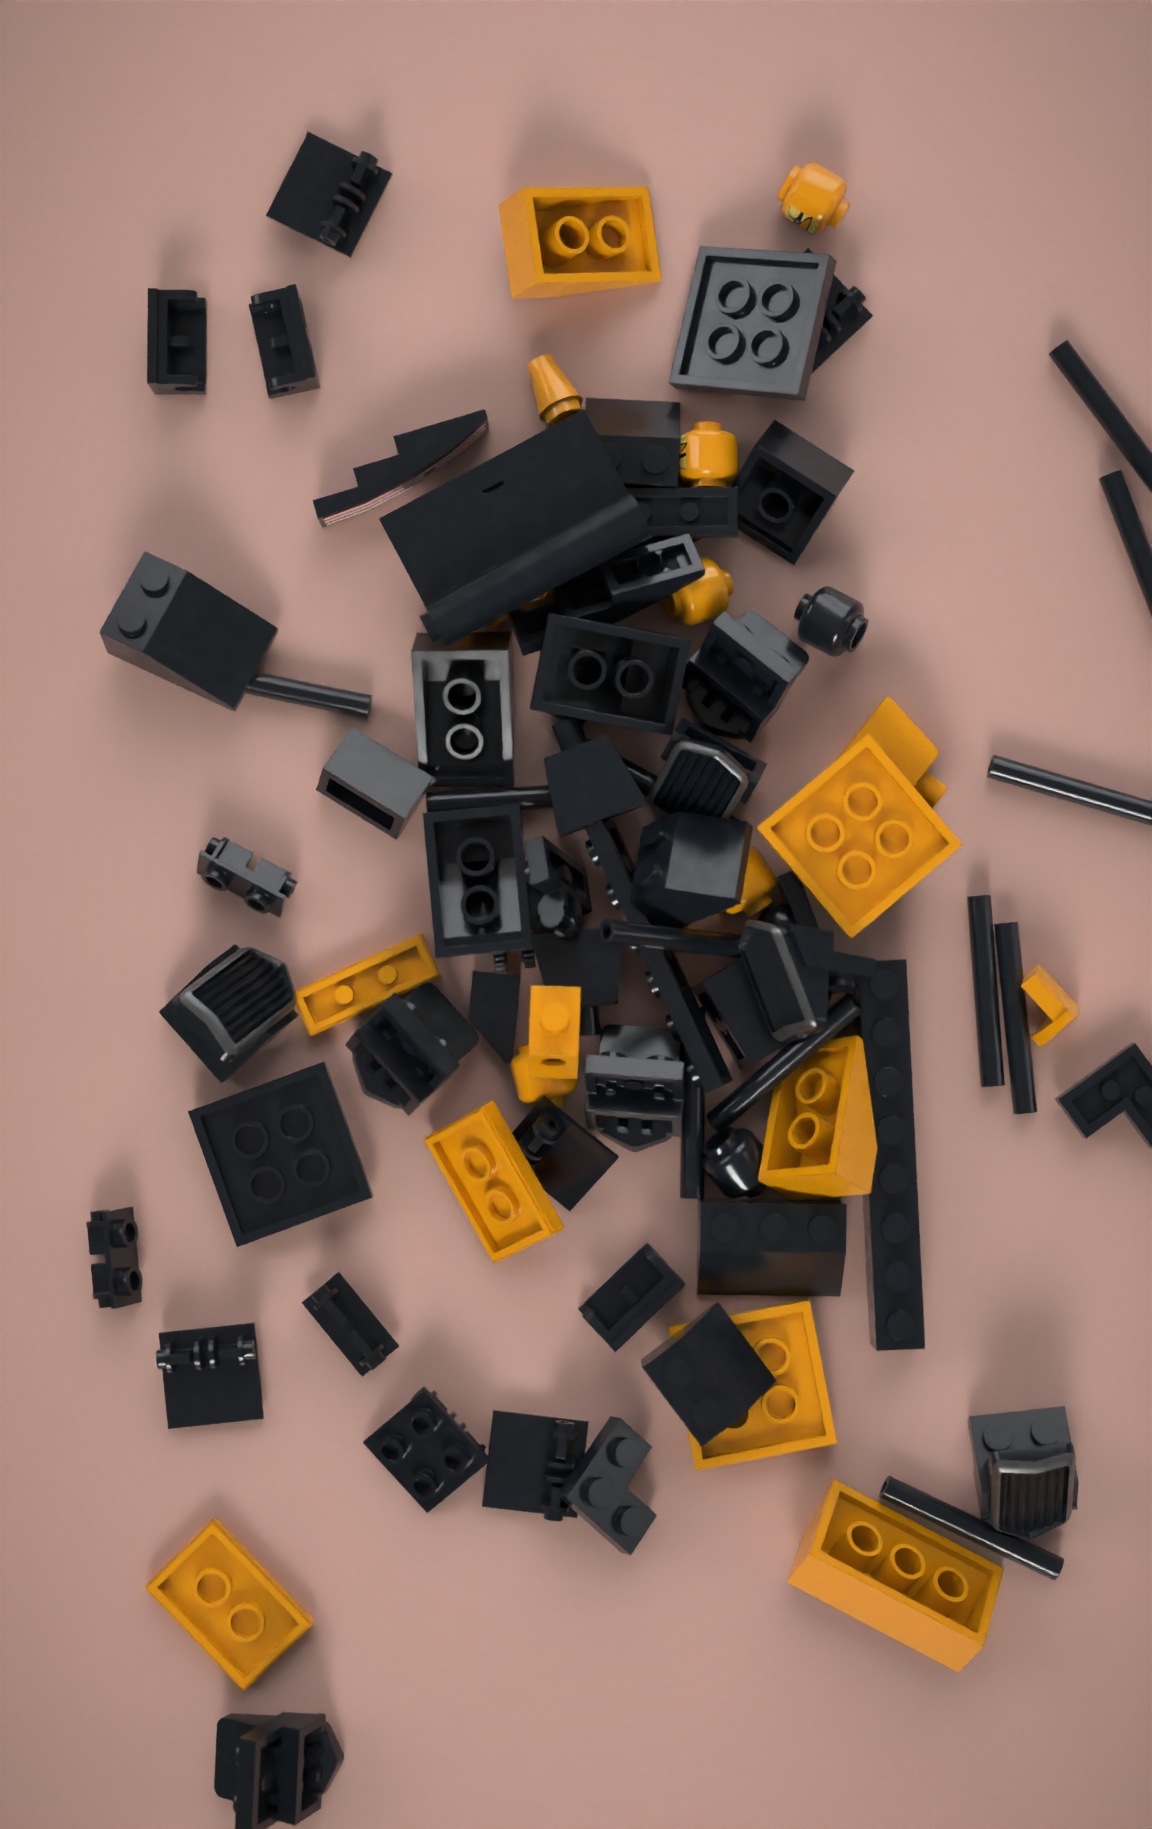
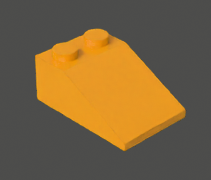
[498,187,662,299]
[758,1036,877,1200]

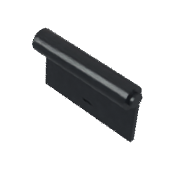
[379,410,653,646]

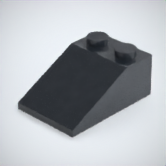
[99,551,279,712]
[530,613,691,736]
[411,631,515,787]
[423,804,533,958]

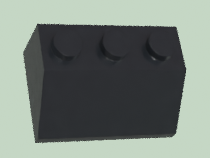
[697,1198,847,1297]

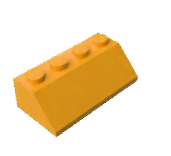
[787,1479,1004,1672]

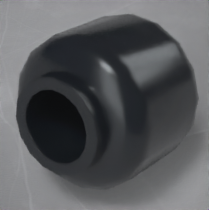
[794,586,868,657]
[702,1126,767,1199]

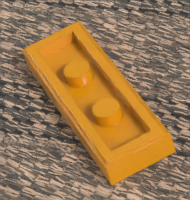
[295,933,442,1036]

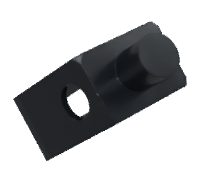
[544,718,646,838]
[532,928,622,1037]

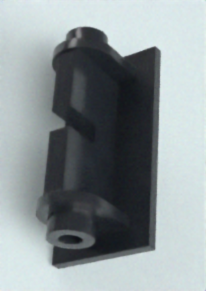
[196,837,298,918]
[86,1207,143,1309]
[302,1272,399,1377]

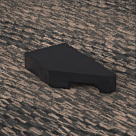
[468,971,521,1063]

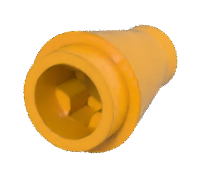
[527,354,583,428]

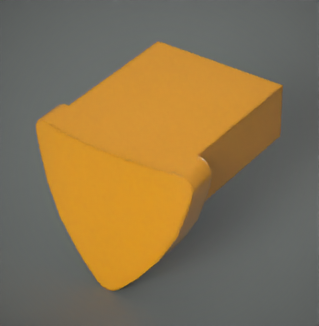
[1021,964,1080,1047]

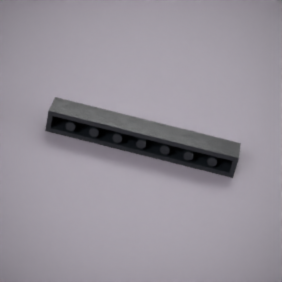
[853,959,925,1351]

